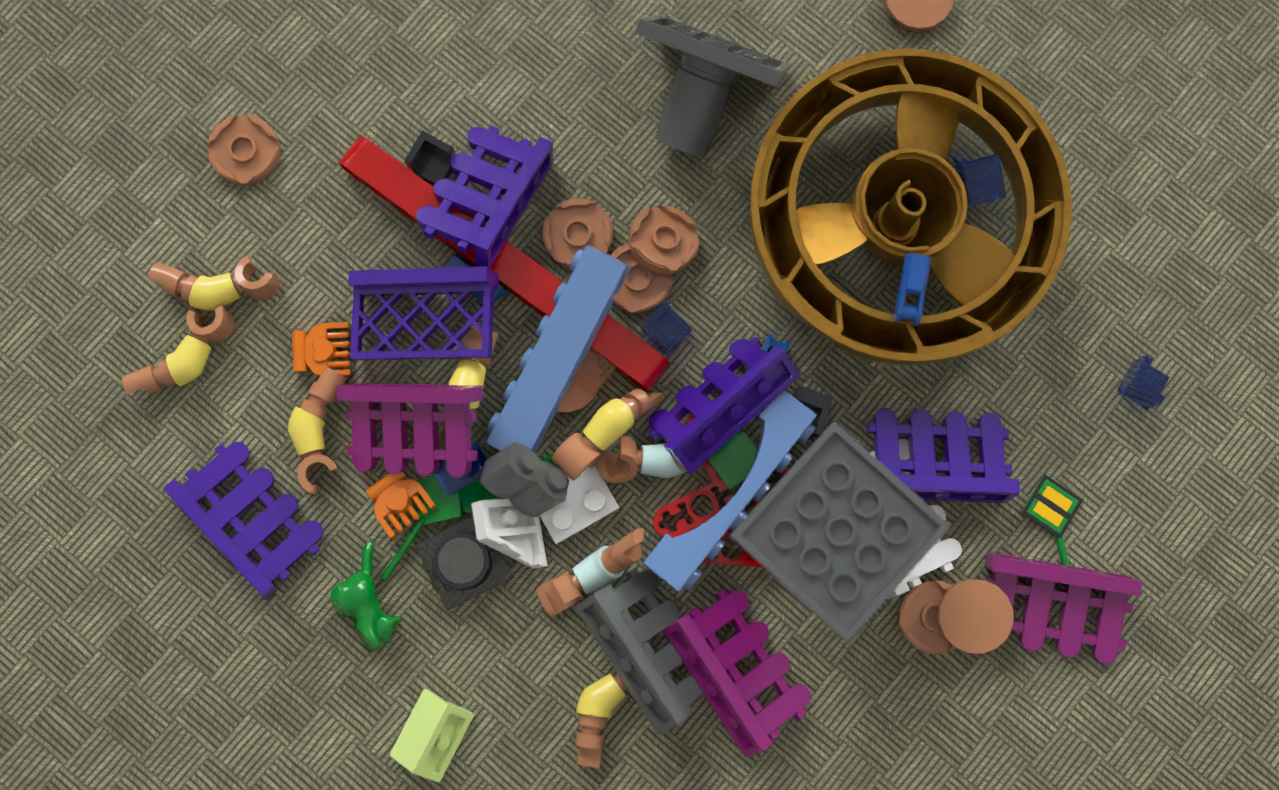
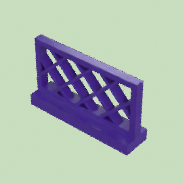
[348,266,499,361]

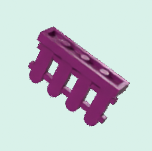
[336,383,483,477]
[984,552,1142,664]
[662,589,811,758]

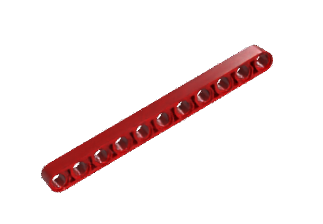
[338,135,670,392]

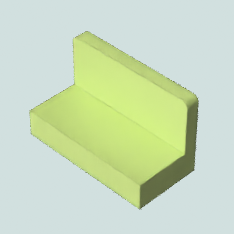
[390,689,474,783]

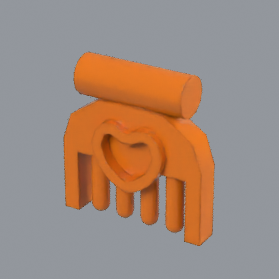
[292,322,352,377]
[366,472,437,540]

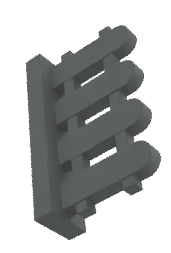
[575,567,707,735]

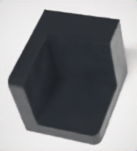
[404,130,456,186]
[792,385,834,442]

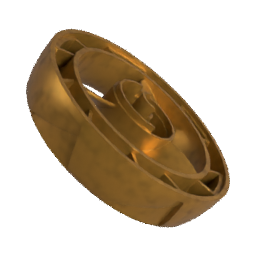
[749,48,1072,365]

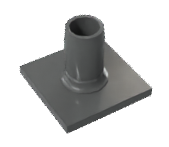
[635,15,790,157]
[730,421,951,643]

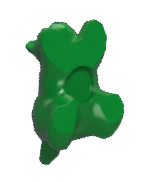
[330,541,402,651]

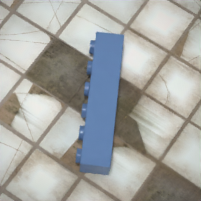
[486,245,631,454]

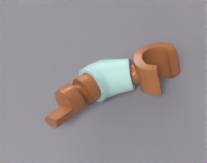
[598,435,687,483]
[536,528,644,616]

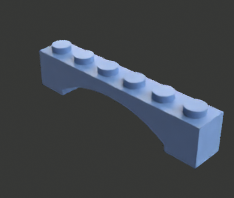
[643,390,817,592]

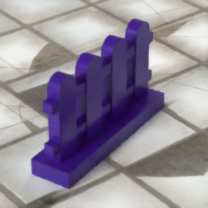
[416,126,553,268]
[647,337,801,475]
[866,408,1020,503]
[163,442,323,601]

